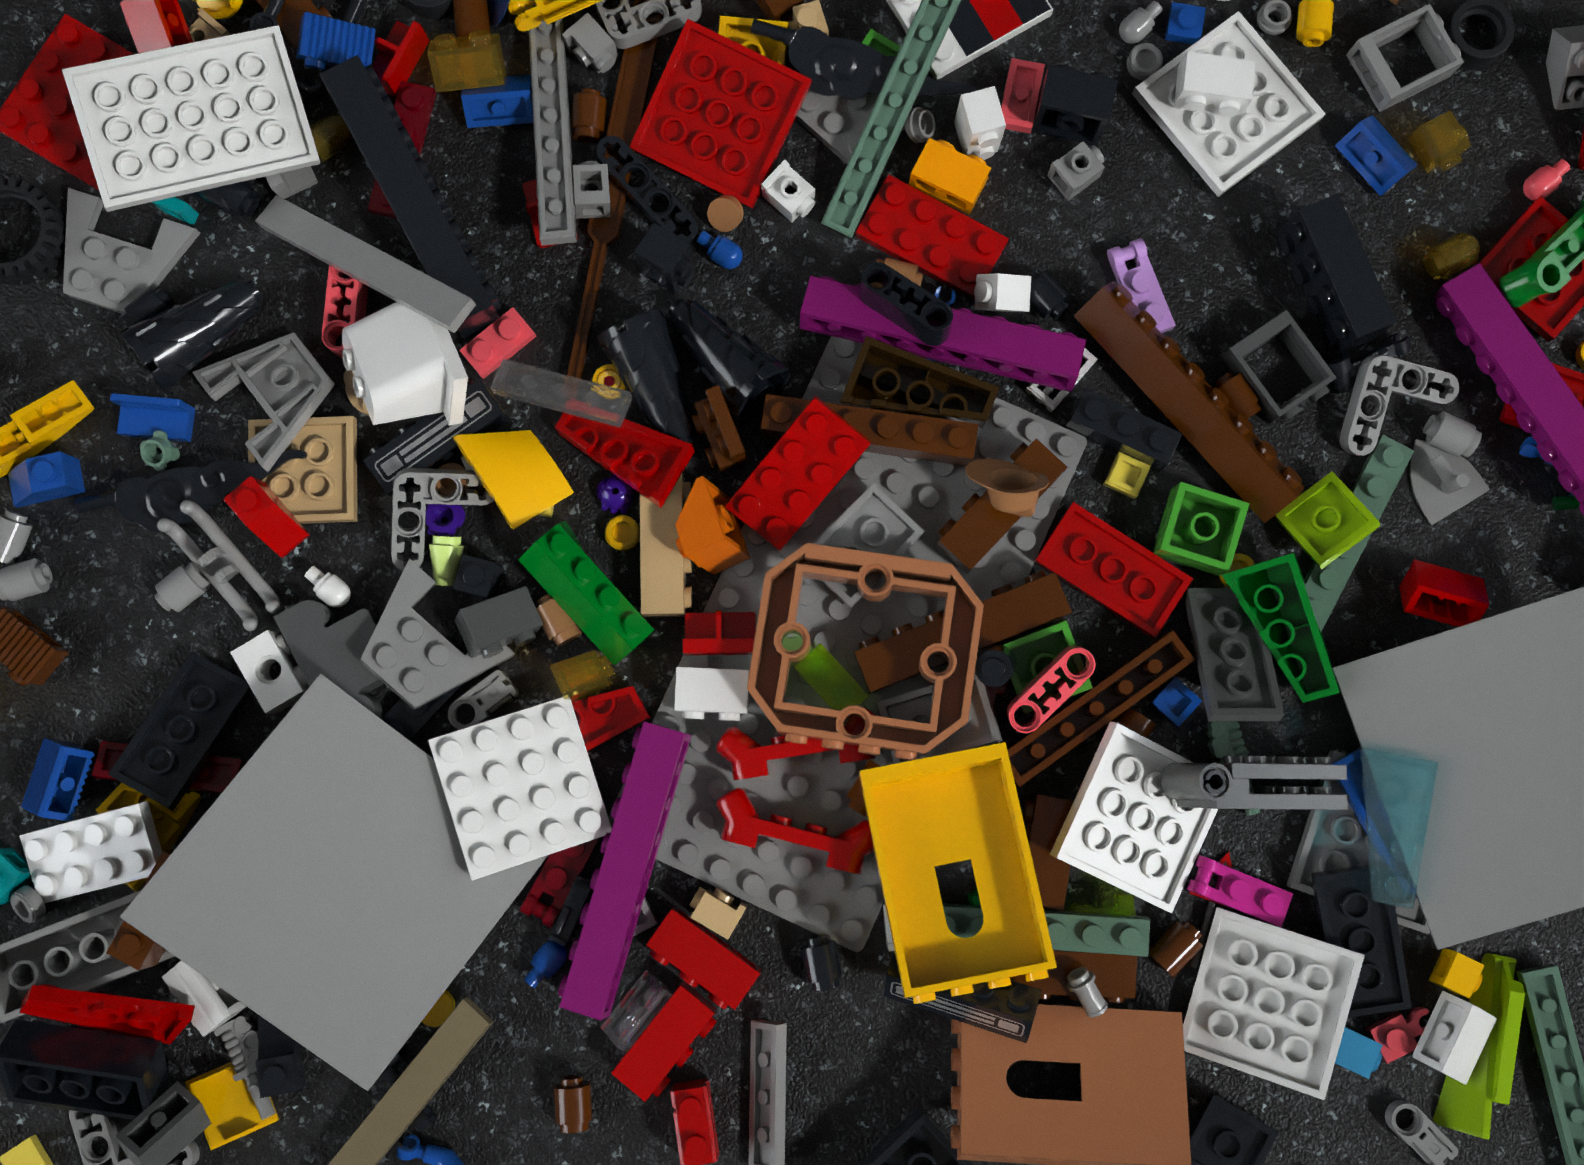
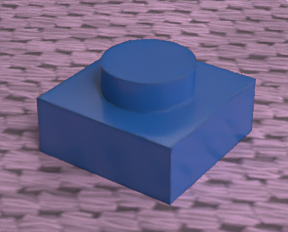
[1164,2,1206,45]
[1149,676,1202,727]

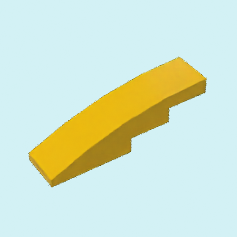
[0,380,94,478]

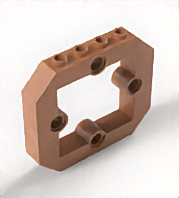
[747,543,984,761]

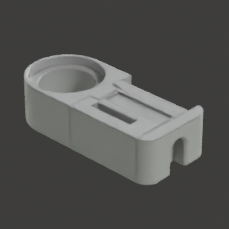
[448,670,519,730]
[1385,1100,1458,1165]

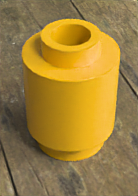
[1296,0,1334,47]

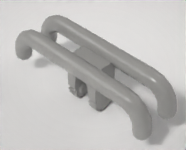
[157,500,281,631]

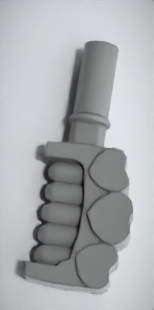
[214,1016,276,1120]

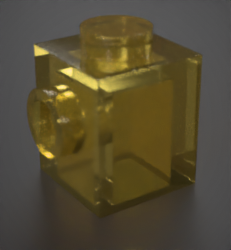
[1408,110,1471,173]

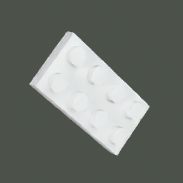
[20,801,162,903]

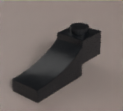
[255,1015,306,1098]

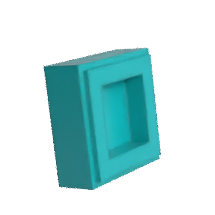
[152,197,199,225]

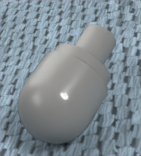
[1119,1,1163,44]

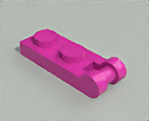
[1187,855,1293,928]

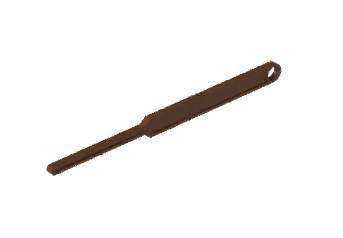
[563,0,664,403]

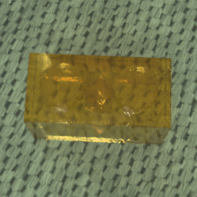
[427,30,507,92]

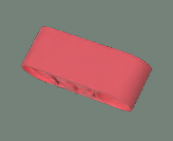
[322,265,369,359]
[1006,645,1096,733]

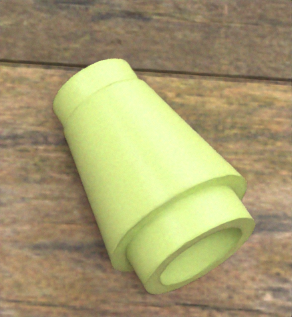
[429,535,464,586]

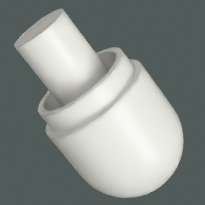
[304,566,351,608]

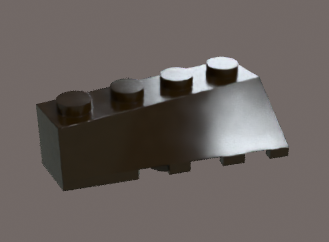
[840,336,1000,429]

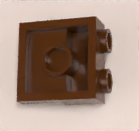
[691,385,747,475]

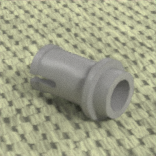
[1067,967,1108,1018]

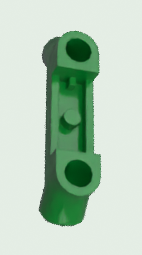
[1498,199,1584,308]

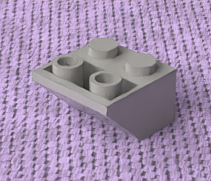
[1546,25,1584,110]

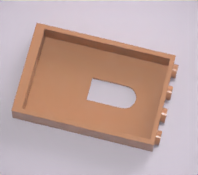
[950,1004,1191,1165]

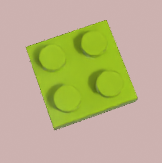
[1275,471,1380,570]

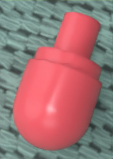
[1523,159,1570,201]

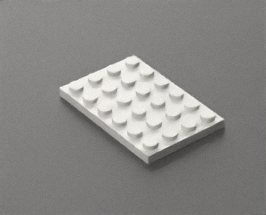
[62,25,320,212]

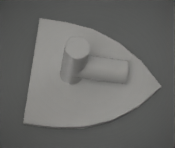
[1409,439,1490,526]

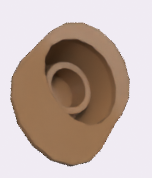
[965,458,1049,517]

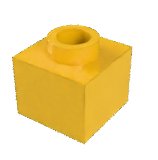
[1429,948,1485,999]

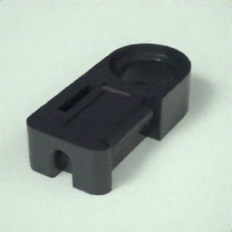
[548,871,594,947]

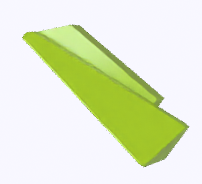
[1433,953,1525,1140]

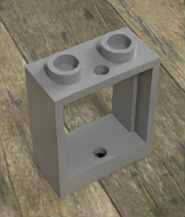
[1346,4,1464,112]

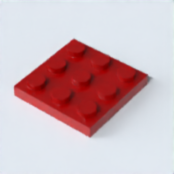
[1478,196,1584,342]

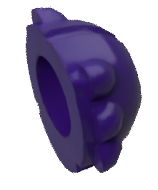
[596,474,635,515]
[425,504,466,537]

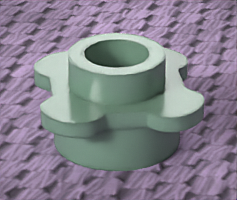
[140,430,180,471]

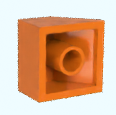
[675,476,750,575]

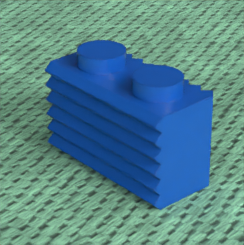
[296,12,376,71]
[21,738,95,822]

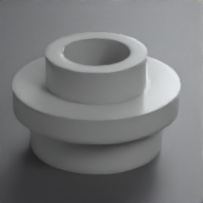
[1257,0,1292,35]
[905,107,935,143]

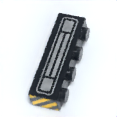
[363,379,510,497]
[884,952,1041,1043]

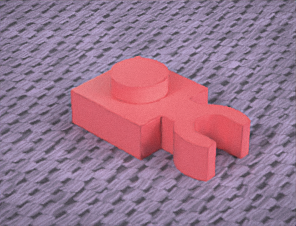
[1365,1006,1430,1064]

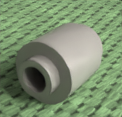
[1423,411,1482,457]
[0,510,33,564]
[0,558,53,601]
[154,561,210,612]

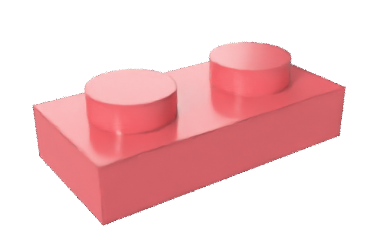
[1001,58,1045,134]
[459,307,537,379]

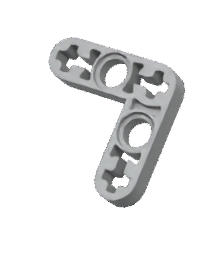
[594,0,702,49]
[1339,355,1459,456]
[391,468,494,571]
[69,1110,200,1165]

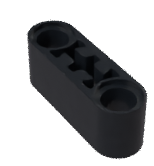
[859,262,953,346]

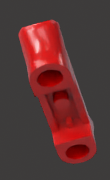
[716,706,877,781]
[716,787,874,875]

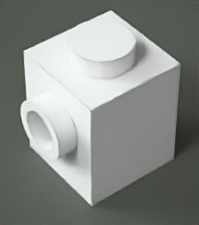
[974,273,1032,312]

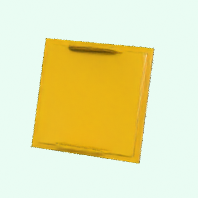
[185,1062,279,1150]

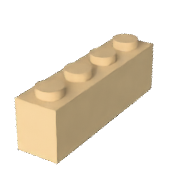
[640,474,693,617]

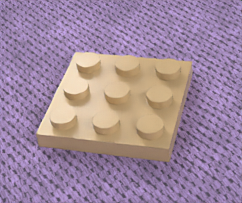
[248,416,358,524]

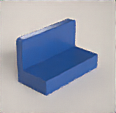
[461,75,534,128]
[1335,115,1417,196]
[110,393,195,442]

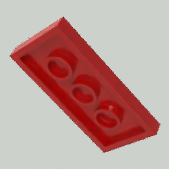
[855,174,1009,301]
[725,396,871,551]
[1034,502,1193,638]

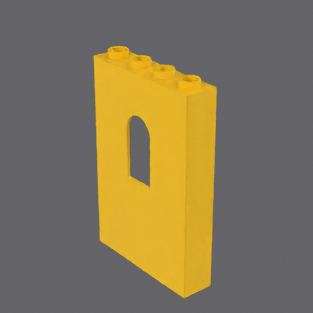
[859,742,1057,1004]

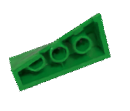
[518,520,654,666]
[1222,552,1340,703]

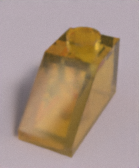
[550,650,615,702]

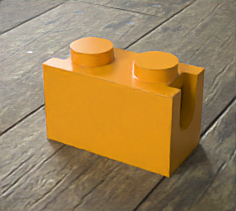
[909,138,991,215]

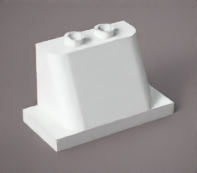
[342,270,468,426]

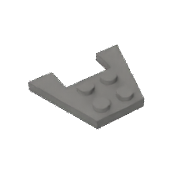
[63,188,200,314]
[192,332,335,472]
[360,558,515,710]

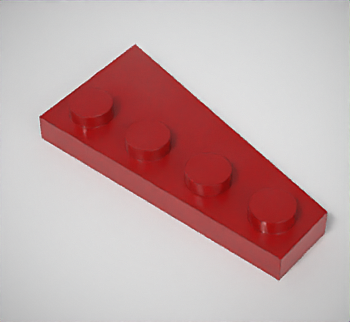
[19,984,195,1044]

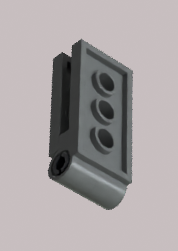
[1161,756,1348,810]

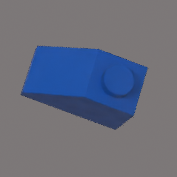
[8,451,85,508]

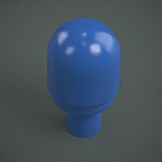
[697,231,743,270]
[524,940,567,988]

